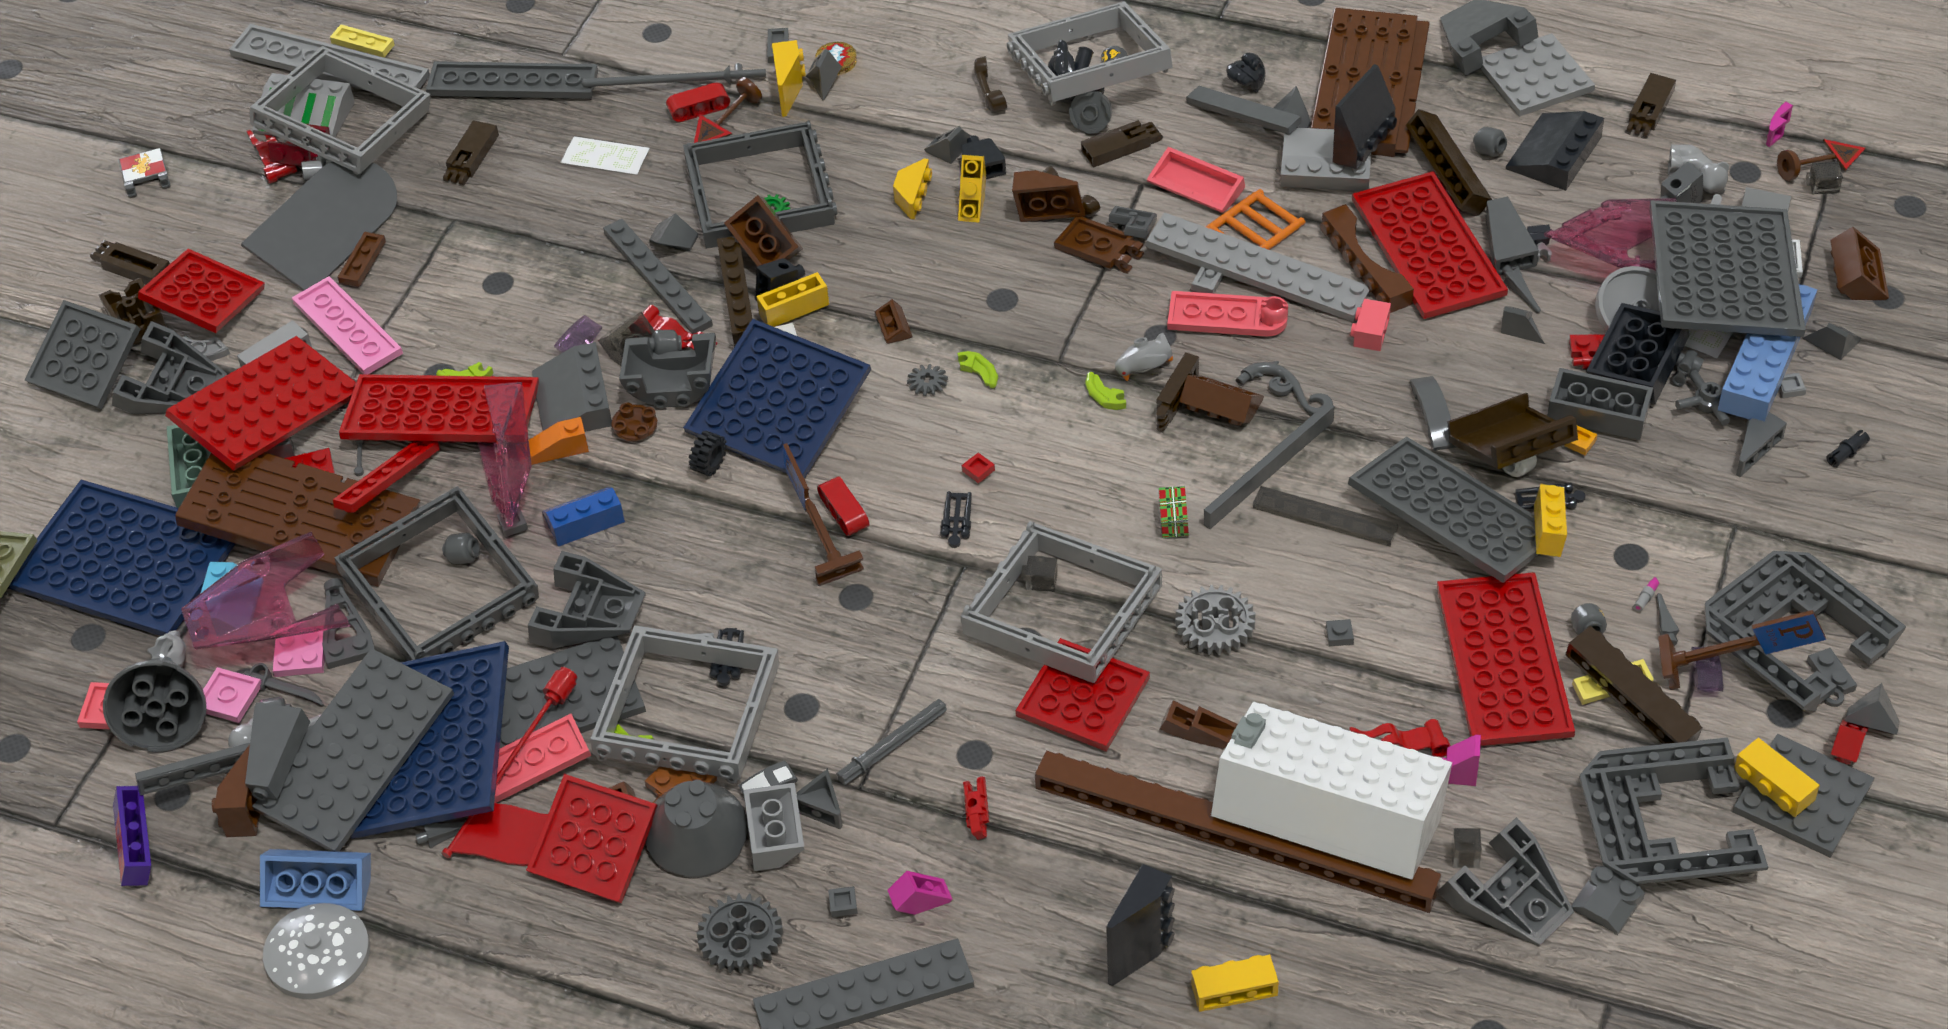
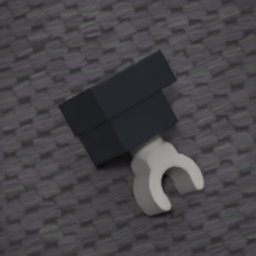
[1527,224,1552,262]

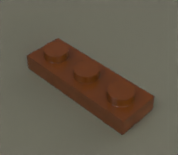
[337,232,386,287]

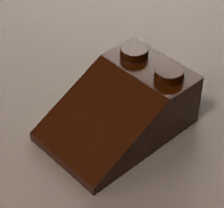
[1012,170,1085,222]
[212,744,260,838]

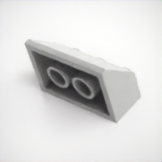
[744,783,804,871]

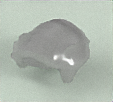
[147,630,186,667]

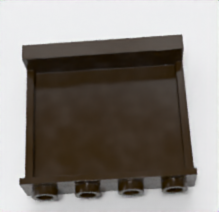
[1447,393,1578,469]

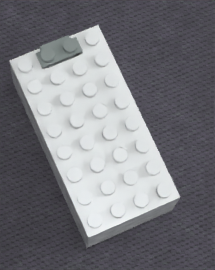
[1211,702,1452,879]

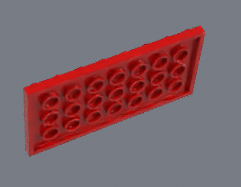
[1352,171,1508,319]
[165,336,356,470]
[339,374,539,443]
[1437,572,1575,746]

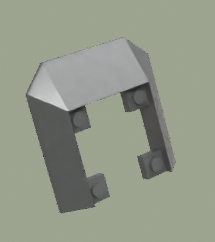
[1705,551,1906,711]
[1579,737,1768,884]

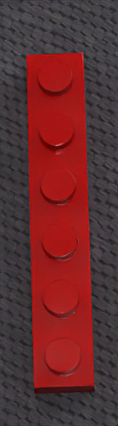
[333,441,440,513]

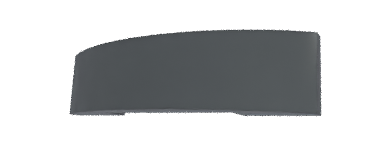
[1410,376,1456,451]

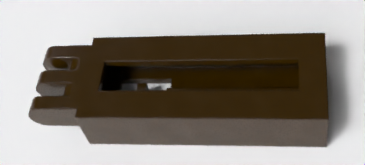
[1626,73,1676,138]
[443,120,499,186]
[1081,120,1163,168]
[90,240,170,285]
[1156,352,1199,431]

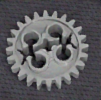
[1175,585,1256,655]

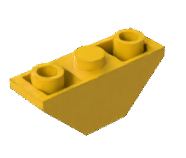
[958,155,986,223]
[893,158,932,220]

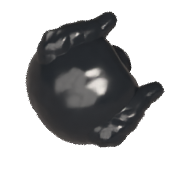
[1048,40,1105,104]

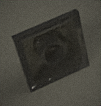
[598,311,655,366]

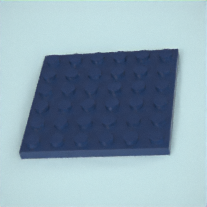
[683,319,872,479]

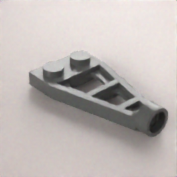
[322,578,375,669]

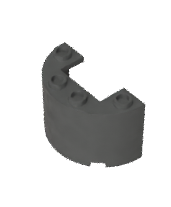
[619,333,716,408]

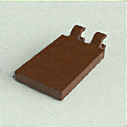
[1054,217,1144,273]

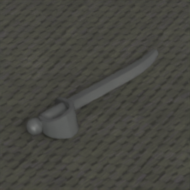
[243,663,324,707]

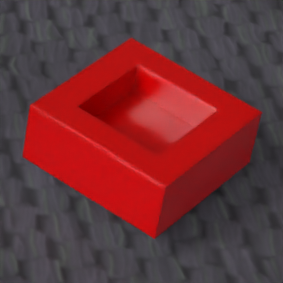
[961,452,995,484]

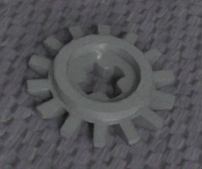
[907,364,948,396]

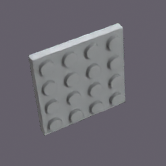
[1480,33,1595,117]

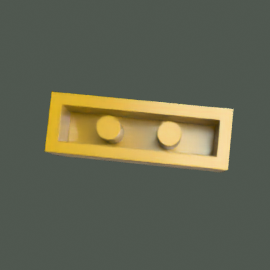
[756,272,829,327]
[1534,484,1567,557]
[1734,738,1820,817]
[1191,954,1279,1012]

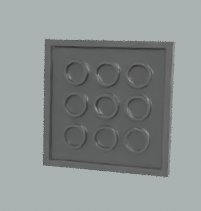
[25,300,141,410]
[1733,734,1875,858]

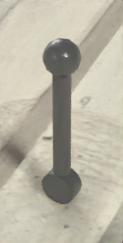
[354,440,365,476]

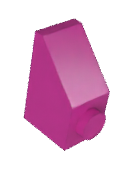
[1441,735,1481,786]
[887,871,953,915]

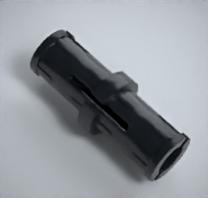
[1826,430,1870,467]

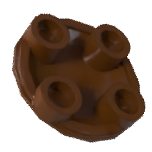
[611,402,658,441]

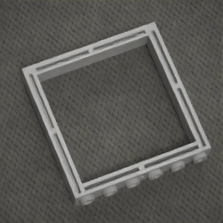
[1006,1,1173,106]
[250,46,430,175]
[960,521,1162,683]
[590,625,779,784]

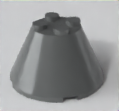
[103,656,207,752]
[646,780,748,878]

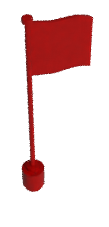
[441,667,578,866]

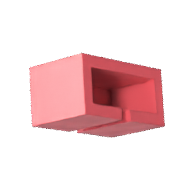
[1350,299,1391,351]

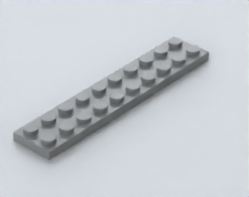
[229,24,430,91]
[1146,212,1370,322]

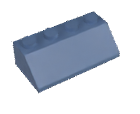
[260,849,371,911]

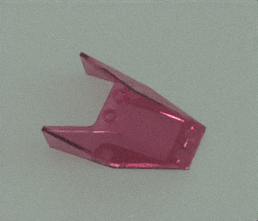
[181,532,351,650]

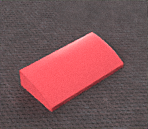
[1146,147,1245,213]

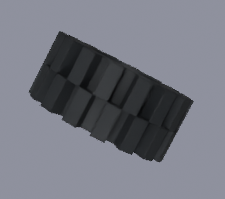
[689,431,727,476]

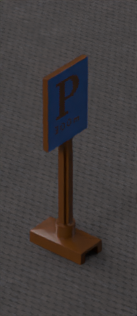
[783,443,864,586]
[1658,610,1826,690]

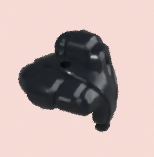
[1226,52,1266,92]

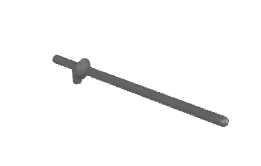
[581,63,766,87]

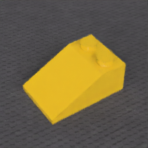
[772,40,806,117]

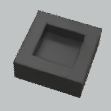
[497,507,528,537]
[1326,619,1354,647]
[828,886,858,917]

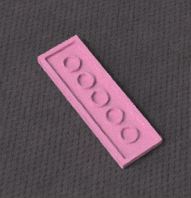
[292,276,403,374]

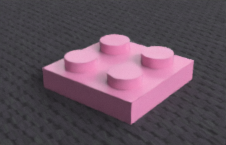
[273,628,325,677]
[203,667,261,723]

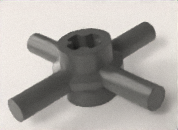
[1675,370,1730,425]

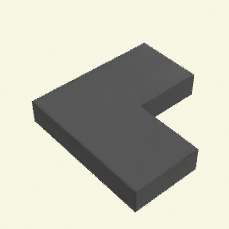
[1109,206,1157,238]

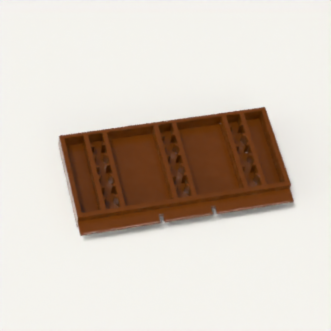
[1311,8,1430,157]
[175,452,421,587]

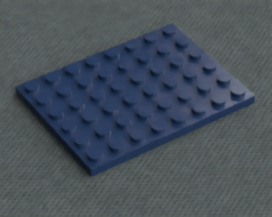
[7,479,236,636]
[350,641,509,839]

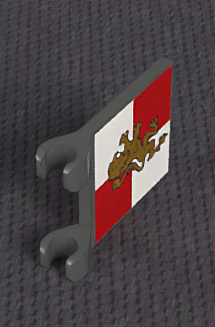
[119,148,171,197]

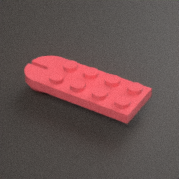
[1167,291,1288,337]
[494,714,592,803]

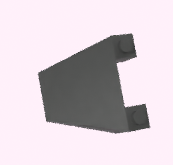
[1440,0,1538,76]
[112,321,227,414]
[528,551,646,648]
[1437,817,1574,946]

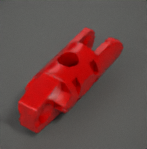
[963,776,989,840]

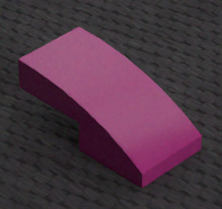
[1766,102,1793,147]

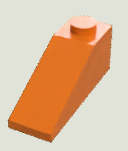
[516,417,589,467]

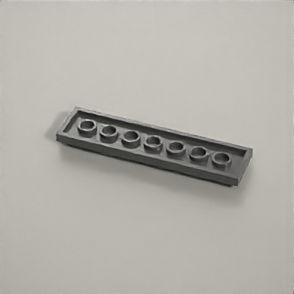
[426,61,598,99]
[753,938,974,1029]

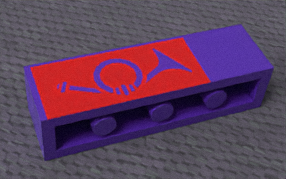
[113,786,151,886]

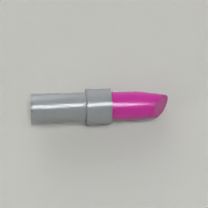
[1633,577,1659,612]

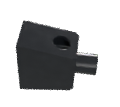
[962,135,1006,179]
[755,258,805,301]

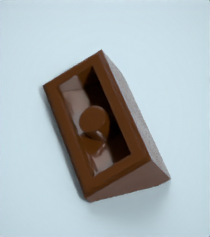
[875,299,913,344]

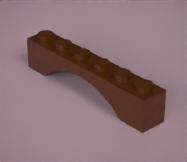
[1320,204,1414,313]

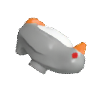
[1115,333,1173,381]

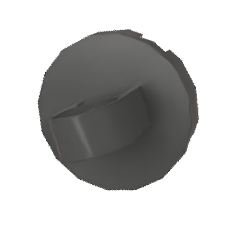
[1069,90,1113,134]

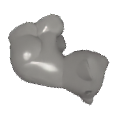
[1668,144,1729,195]

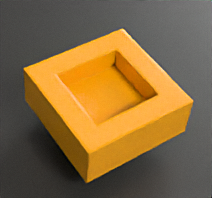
[1564,425,1598,456]

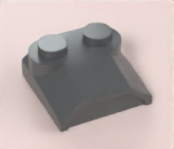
[1571,866,1645,936]

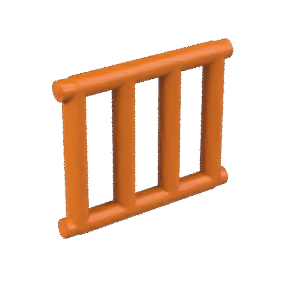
[1206,189,1306,250]

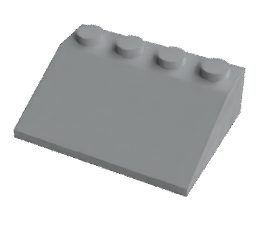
[1281,128,1371,191]

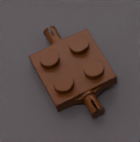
[645,766,717,803]

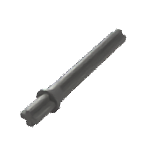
[836,699,947,785]

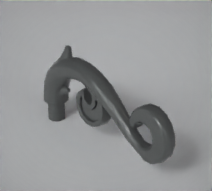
[1236,361,1333,416]

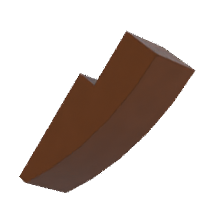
[1159,701,1238,748]

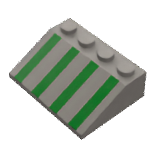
[253,73,355,137]

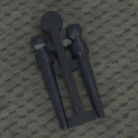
[1515,483,1585,509]
[940,491,972,548]
[709,628,744,686]

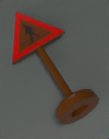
[694,77,762,143]
[1777,139,1866,181]

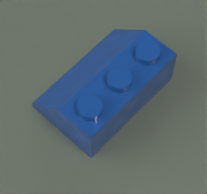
[542,487,625,547]

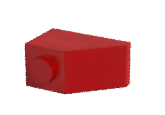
[1831,719,1869,764]

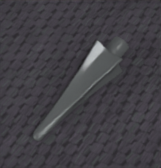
[1502,265,1541,313]
[1656,593,1680,646]
[415,821,465,848]

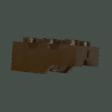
[99,278,166,345]

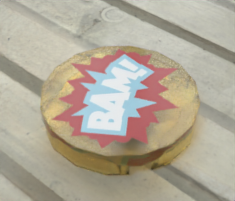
[815,41,857,75]

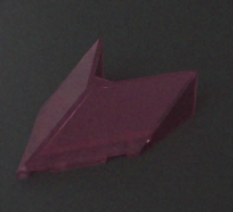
[1544,198,1677,271]
[478,382,532,527]

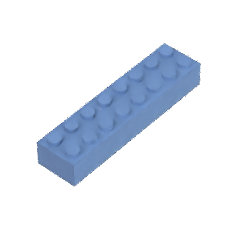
[1718,284,1818,422]

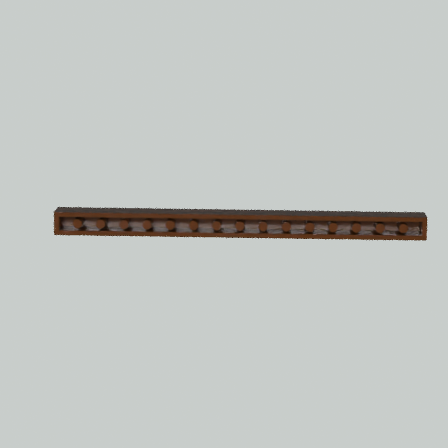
[1035,750,1441,913]

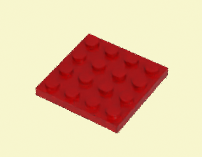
[138,248,265,333]
[1015,638,1150,752]
[526,774,657,904]

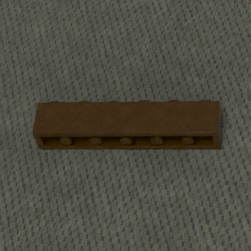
[1406,109,1492,216]
[717,236,753,347]
[1565,626,1703,744]

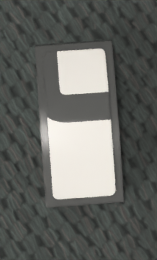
[738,761,798,794]

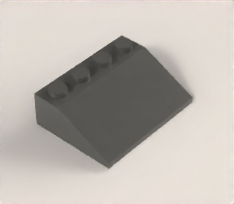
[532,342,612,432]

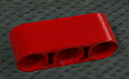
[666,82,730,122]
[817,476,870,536]

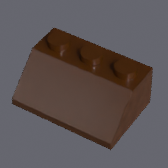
[724,195,803,266]
[1830,227,1889,300]
[1179,375,1264,426]

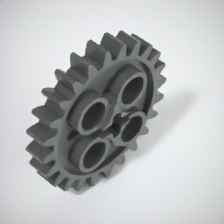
[697,893,784,973]

